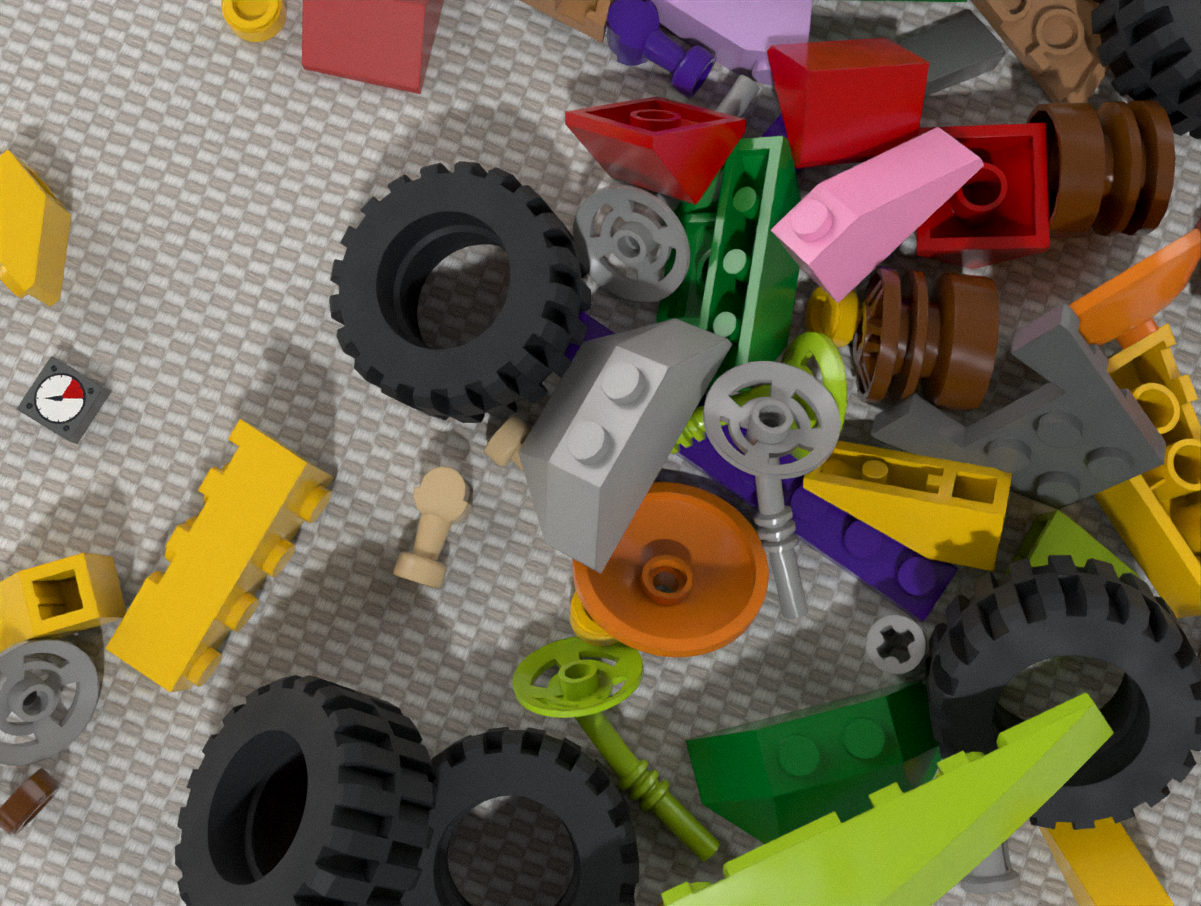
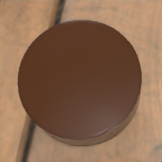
[0,768,60,835]

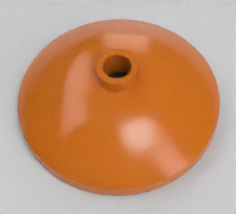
[1068,227,1201,350]
[572,482,769,657]

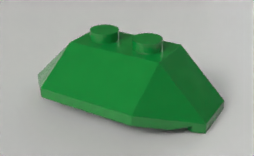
[656,136,801,393]
[685,677,942,844]

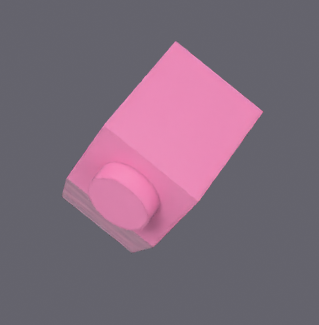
[771,127,984,303]

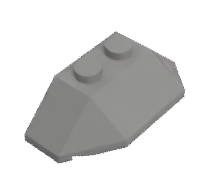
[518,319,732,574]

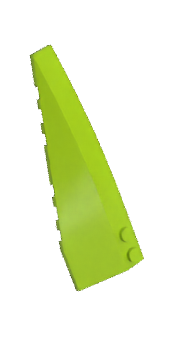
[661,692,1114,906]

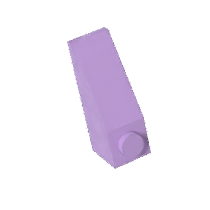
[642,0,813,85]

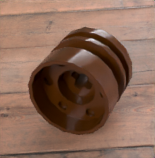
[1026,100,1176,239]
[853,266,1000,412]

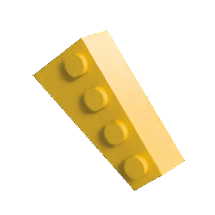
[1094,323,1201,619]
[105,419,334,693]

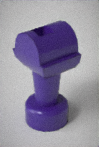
[607,0,717,99]

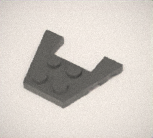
[871,303,1166,510]

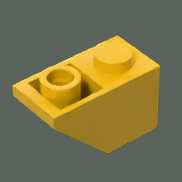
[0,150,72,307]
[0,552,127,653]

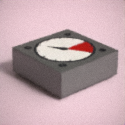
[17,356,112,444]

